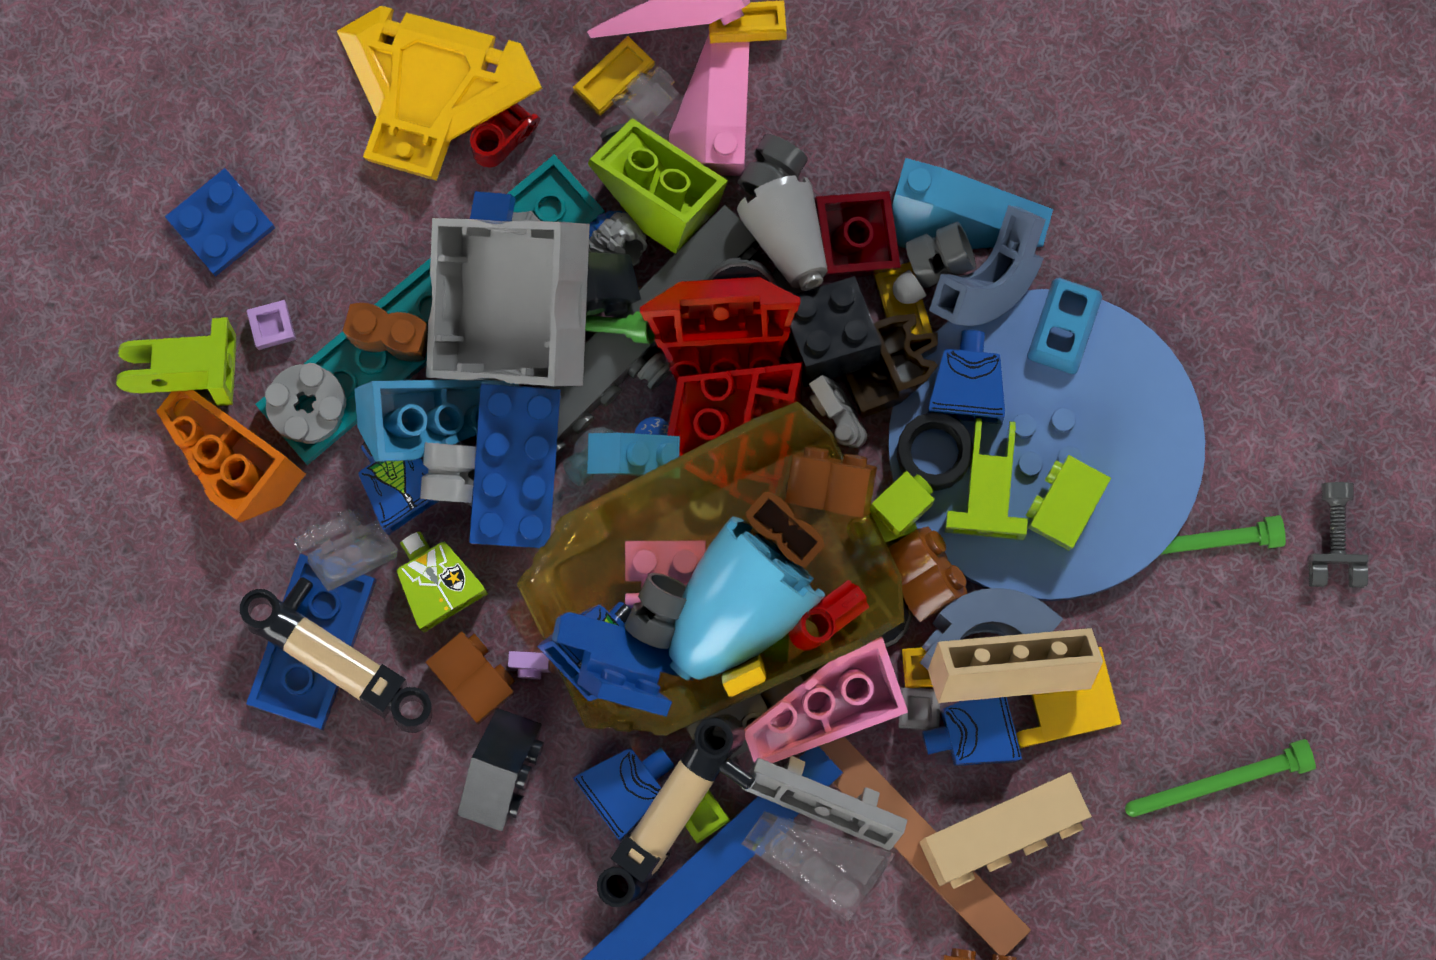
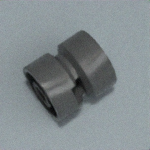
[738,134,808,197]
[906,221,976,289]
[624,573,686,649]

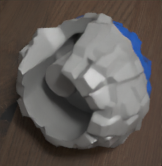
[589,210,647,266]

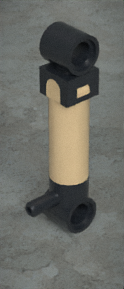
[240,577,432,733]
[597,714,755,907]

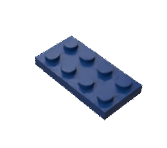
[469,384,561,549]
[246,554,377,731]

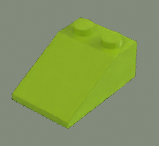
[588,118,728,254]

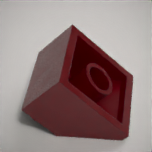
[815,191,901,282]

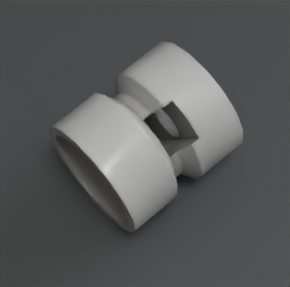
[420,442,477,503]

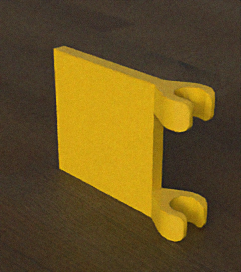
[1016,647,1121,749]

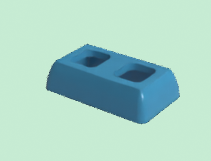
[1027,278,1102,374]

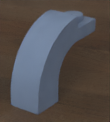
[929,205,1046,326]
[920,588,1063,670]

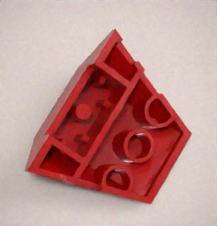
[640,277,801,382]
[667,362,803,505]

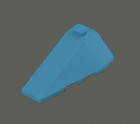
[354,379,519,462]

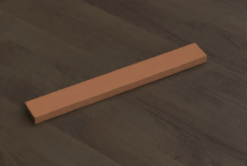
[803,737,1031,956]

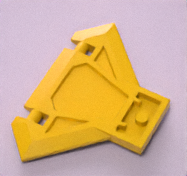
[337,6,543,181]

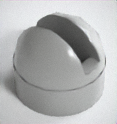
[893,270,926,304]

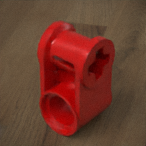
[470,103,541,168]

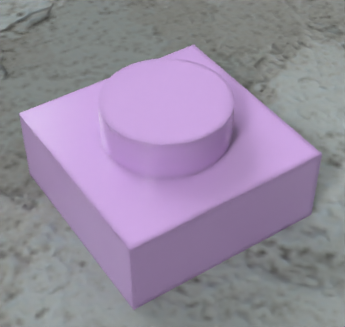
[247,300,296,350]
[508,651,551,679]

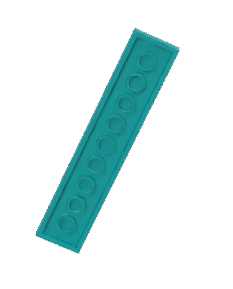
[255,154,605,465]

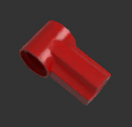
[789,580,869,651]

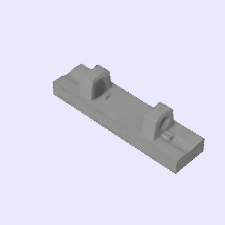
[741,756,907,851]

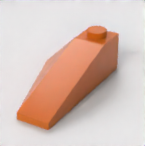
[156,390,306,523]

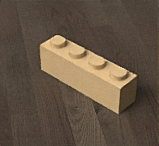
[928,628,1103,703]
[919,772,1092,889]

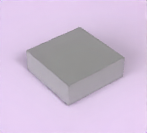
[898,688,940,730]

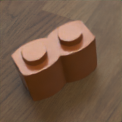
[342,303,428,362]
[785,447,877,518]
[746,491,826,567]
[880,526,968,622]
[425,631,515,725]

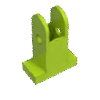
[116,317,236,406]
[944,418,1028,540]

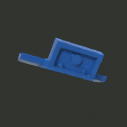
[552,612,693,717]

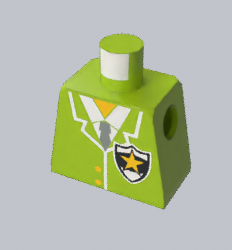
[397,531,488,633]

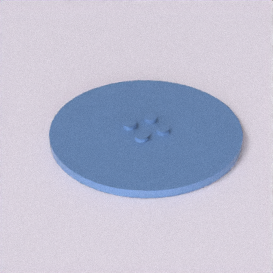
[888,289,1205,601]

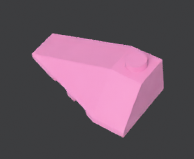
[587,0,750,38]
[669,34,750,176]
[744,637,908,763]

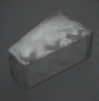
[742,811,896,921]

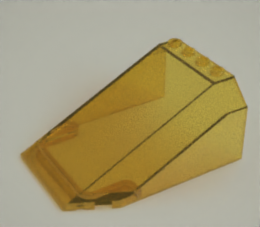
[517,402,904,736]

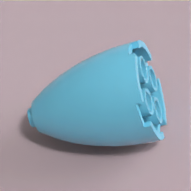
[669,516,825,680]

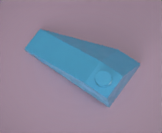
[892,158,1053,249]

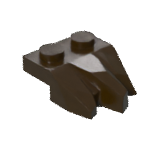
[842,313,938,418]

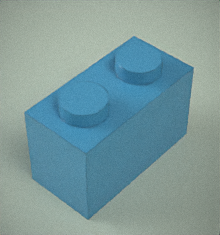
[587,433,680,477]

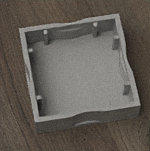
[426,218,590,386]

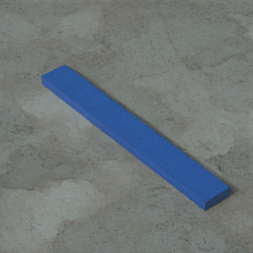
[581,746,843,960]

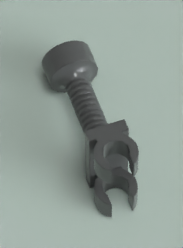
[1308,482,1368,588]

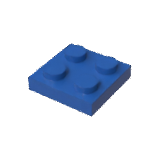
[165,168,275,277]

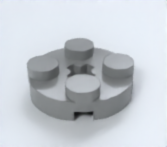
[265,363,346,444]

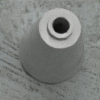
[737,175,828,291]

